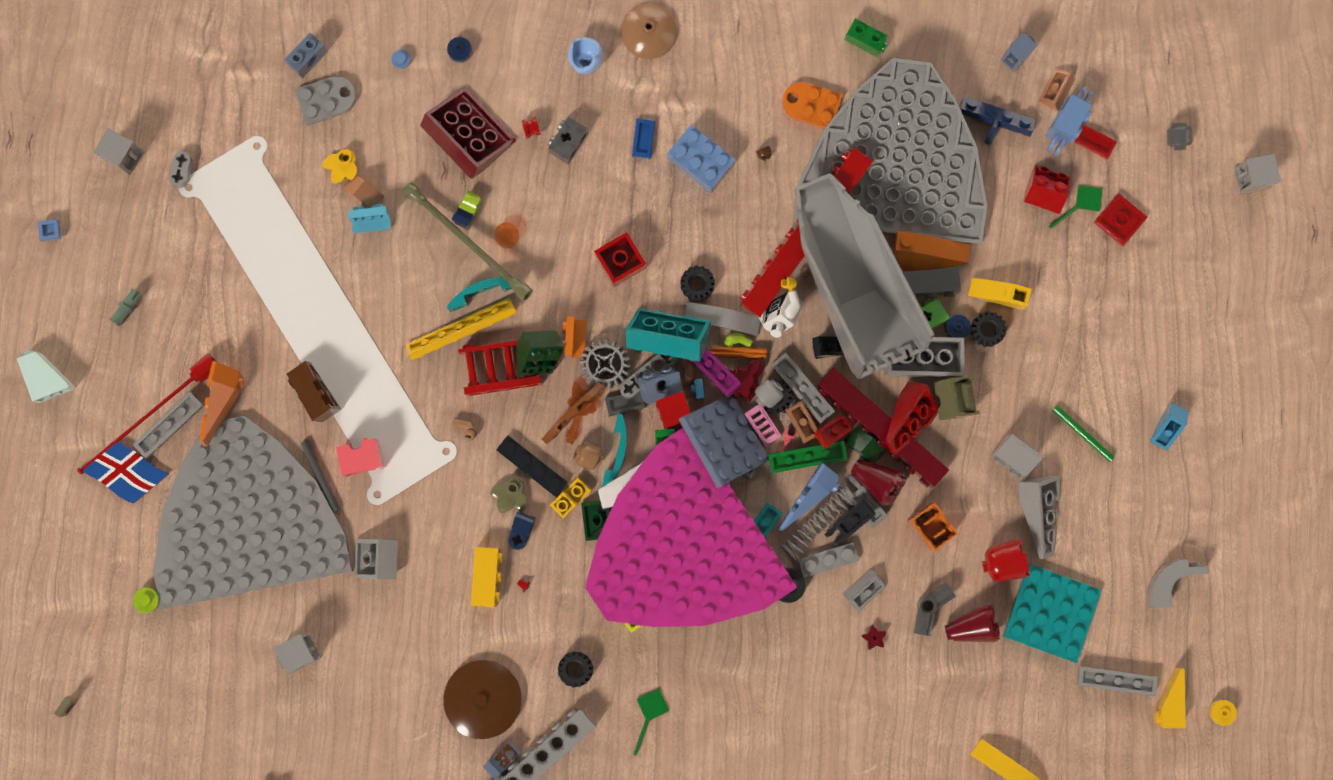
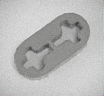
[169,151,193,188]

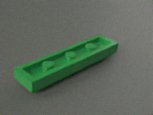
[768,441,847,473]

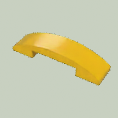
[970,738,1041,780]

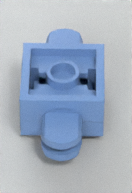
[1045,87,1094,156]

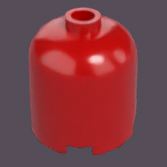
[981,539,1030,582]

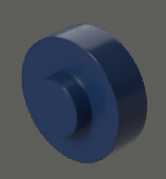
[447,37,472,63]
[945,315,971,338]

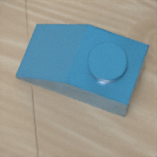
[1150,403,1189,450]

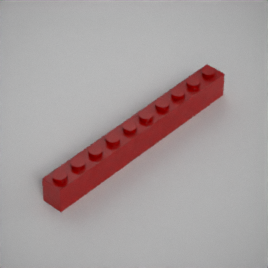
[740,148,873,318]

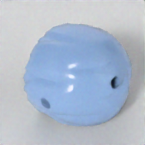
[568,37,603,74]

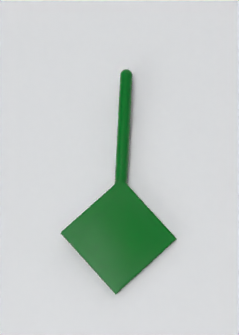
[1049,185,1102,228]
[633,688,669,755]

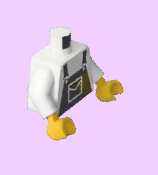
[759,277,803,338]

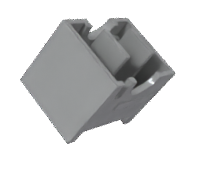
[93,128,144,175]
[1234,154,1281,195]
[274,632,321,674]

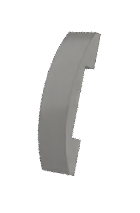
[684,302,760,336]

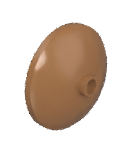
[621,3,677,59]

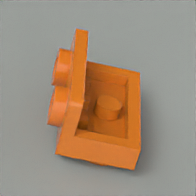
[562,316,587,358]

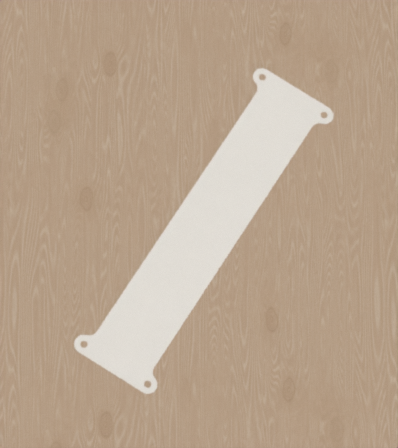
[178,136,457,505]

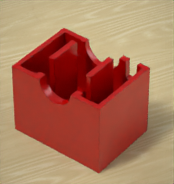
[656,391,691,431]

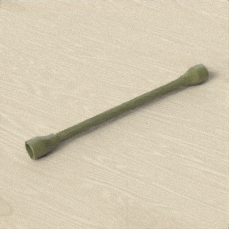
[403,182,533,301]

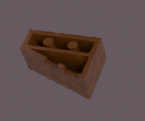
[287,361,342,422]

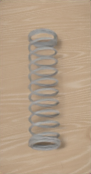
[781,489,854,560]

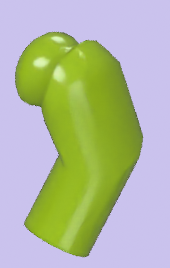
[724,332,754,348]

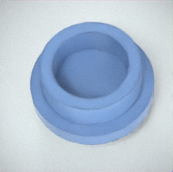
[391,50,411,69]

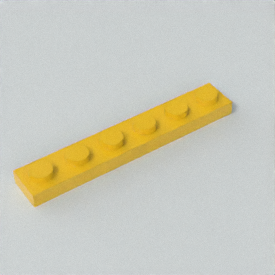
[405,297,517,360]

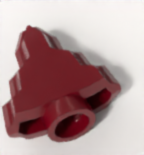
[729,358,765,402]

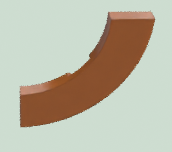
[542,382,604,444]

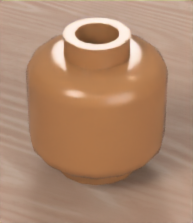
[573,442,604,470]

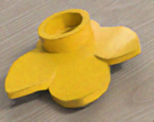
[322,149,357,184]

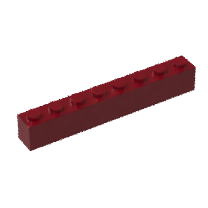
[817,367,949,488]

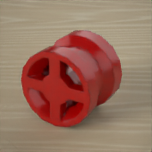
[521,117,541,139]

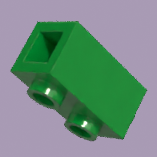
[844,18,889,57]

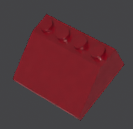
[420,87,516,179]

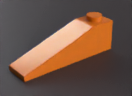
[893,231,970,272]
[199,361,245,447]

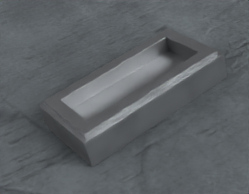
[605,391,646,417]

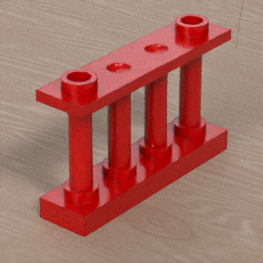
[458,337,542,397]

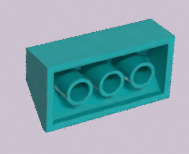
[626,308,711,362]

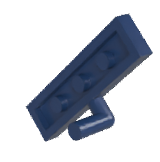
[960,96,1036,145]

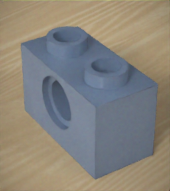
[284,33,328,78]
[1000,33,1037,72]
[637,367,684,404]

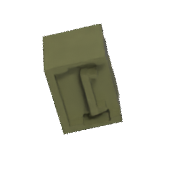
[934,376,980,420]

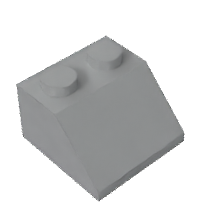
[991,434,1043,478]
[354,539,398,579]

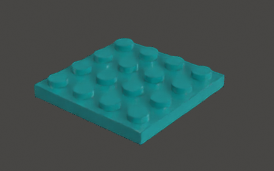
[1002,563,1102,663]

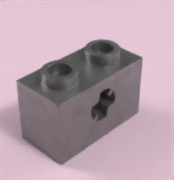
[547,117,588,164]

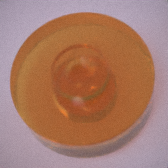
[494,222,519,248]

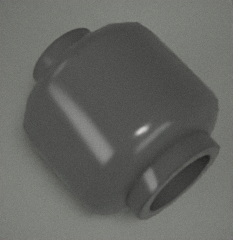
[1167,123,1193,151]

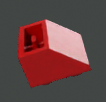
[1024,165,1070,214]

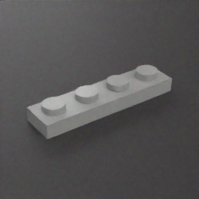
[771,353,835,424]
[133,391,204,459]
[1077,666,1158,696]

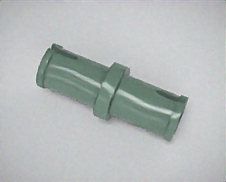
[109,288,142,326]

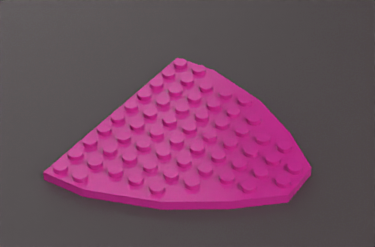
[585,428,797,627]

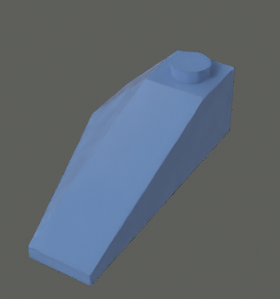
[777,463,840,532]

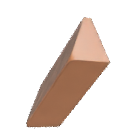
[1039,68,1075,111]
[785,401,818,443]

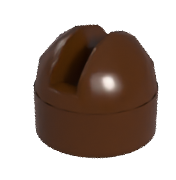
[756,146,772,161]

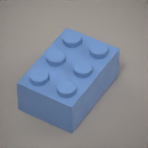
[667,125,735,193]

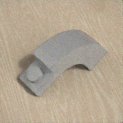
[1147,559,1209,608]

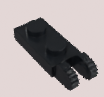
[824,499,876,547]

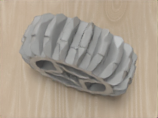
[579,338,631,390]

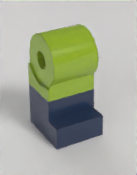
[451,191,482,230]

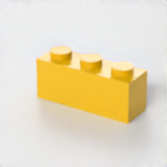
[471,547,503,607]

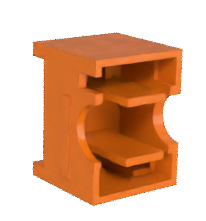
[907,502,958,551]

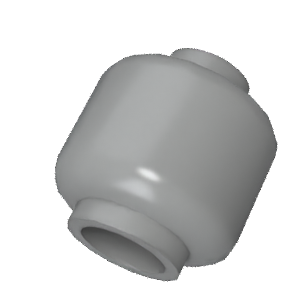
[755,379,784,408]

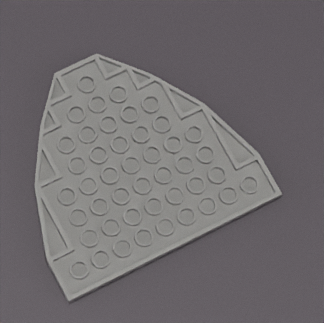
[793,58,988,244]
[153,416,353,609]

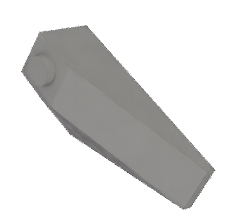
[1018,476,1060,559]

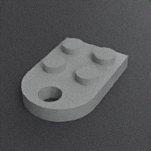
[294,76,356,126]

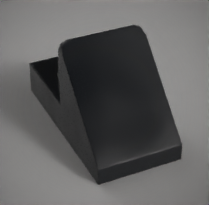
[812,336,844,359]

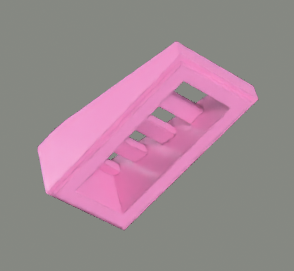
[744,404,781,447]

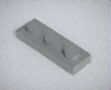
[797,542,859,578]

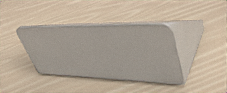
[843,569,886,612]

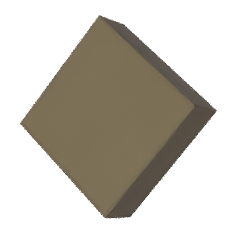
[54,695,77,717]

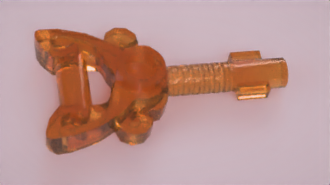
[565,382,602,444]

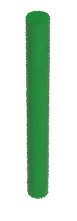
[1052,405,1115,462]

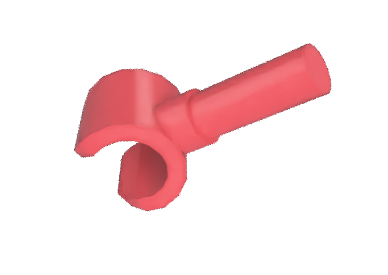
[780,427,797,452]

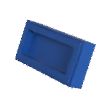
[632,119,655,159]

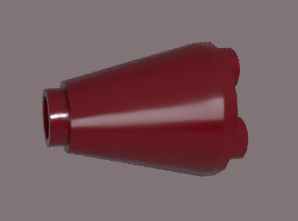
[851,459,907,506]
[945,603,1000,642]

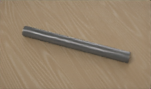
[300,440,340,512]

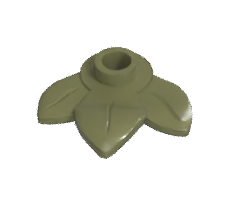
[490,478,527,513]

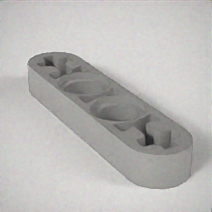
[620,354,680,399]

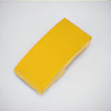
[550,477,592,519]

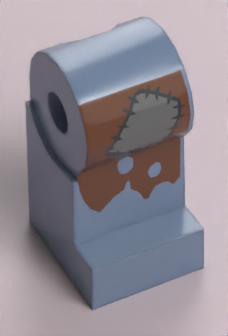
[483,741,521,779]

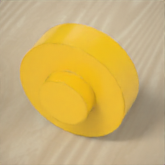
[1209,700,1237,726]

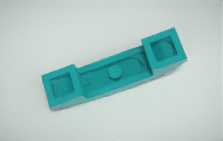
[447,277,519,313]
[601,413,627,488]

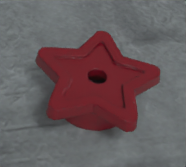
[861,625,886,650]

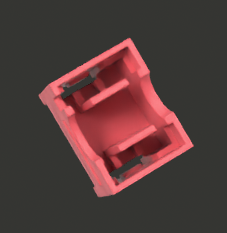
[336,438,384,477]

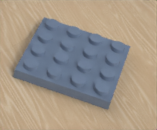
[679,394,769,488]

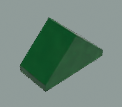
[844,427,885,463]

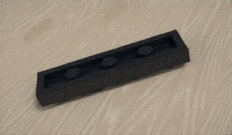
[496,435,568,498]

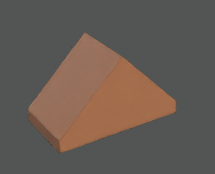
[342,175,384,208]

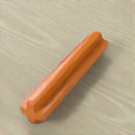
[710,346,767,359]

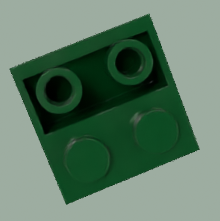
[516,330,565,376]

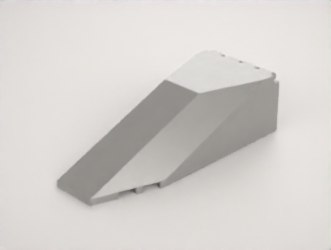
[795,173,934,379]

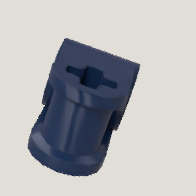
[508,511,536,550]

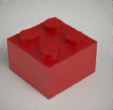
[594,232,647,287]

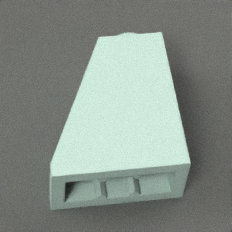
[17,350,75,403]

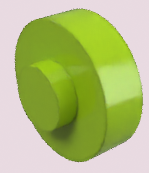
[133,588,159,613]

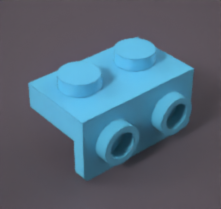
[348,204,391,234]

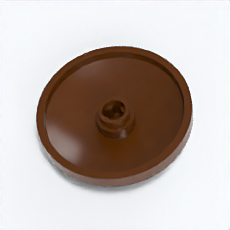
[443,660,522,739]

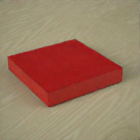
[1093,193,1148,247]

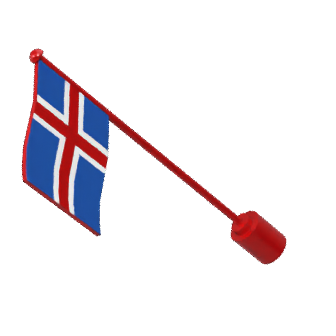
[77,354,217,503]

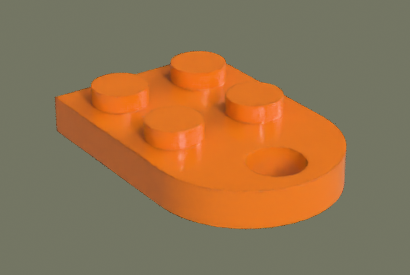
[782,82,843,129]

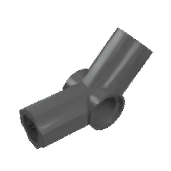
[913,583,956,636]

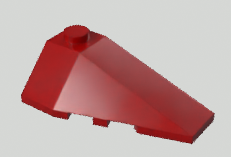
[886,381,938,455]

